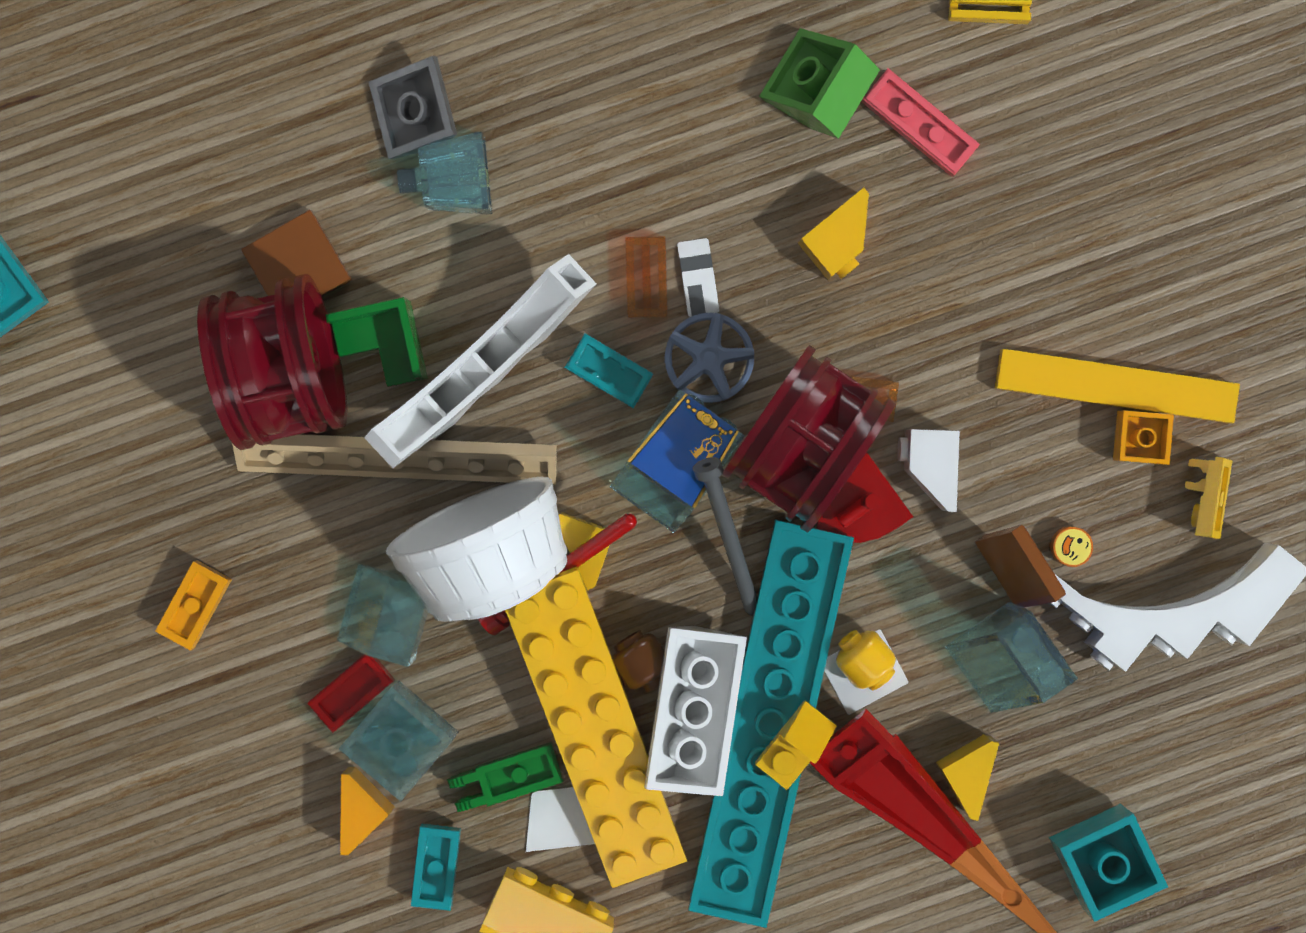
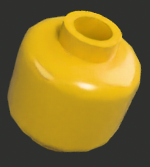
[836,630,896,691]

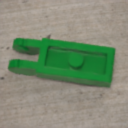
[447,742,564,812]

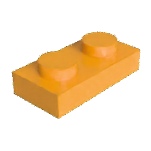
[155,560,232,650]

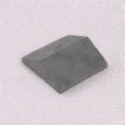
[368,56,457,159]

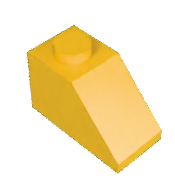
[798,187,869,280]

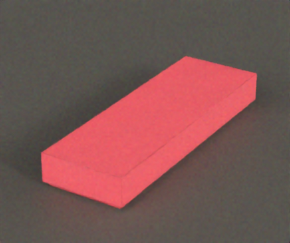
[861,68,980,177]

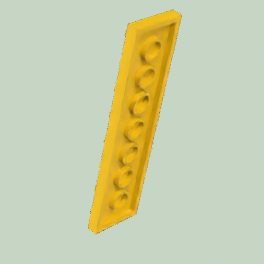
[505,566,687,888]

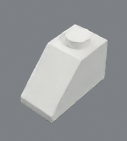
[897,429,960,512]

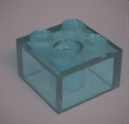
[339,681,459,802]

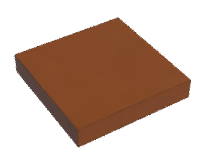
[241,210,352,297]
[975,525,1066,608]

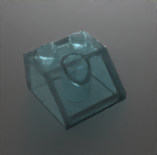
[337,564,428,667]

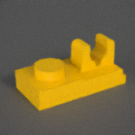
[1185,457,1232,539]

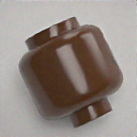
[612,630,665,693]

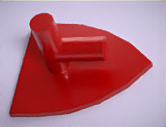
[816,453,913,543]

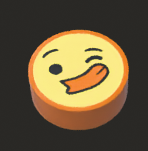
[1050,526,1093,567]

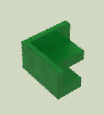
[325,297,428,387]

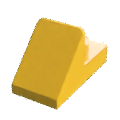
[755,700,837,790]

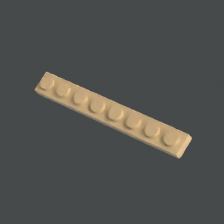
[232,434,557,485]

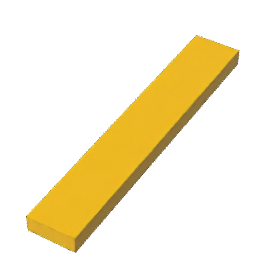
[994,349,1240,424]

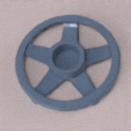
[665,313,754,402]

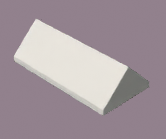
[644,626,747,796]

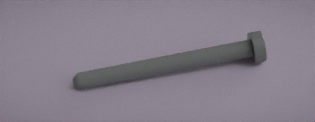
[693,457,757,616]

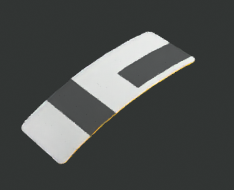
[677,238,719,317]

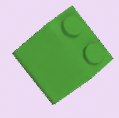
[759,28,880,139]

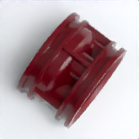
[197,274,348,450]
[722,345,896,533]

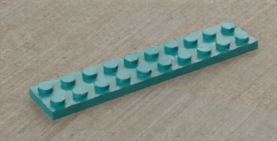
[688,520,854,928]

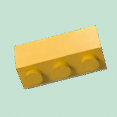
[479,867,614,933]

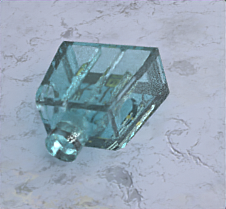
[397,132,493,215]

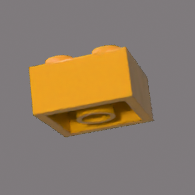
[1113,410,1174,465]

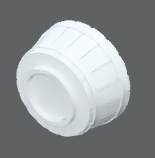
[386,477,567,622]

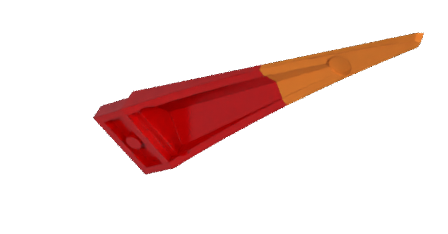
[810,709,1057,933]

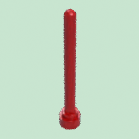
[478,513,637,636]

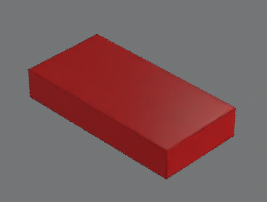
[307,650,395,733]

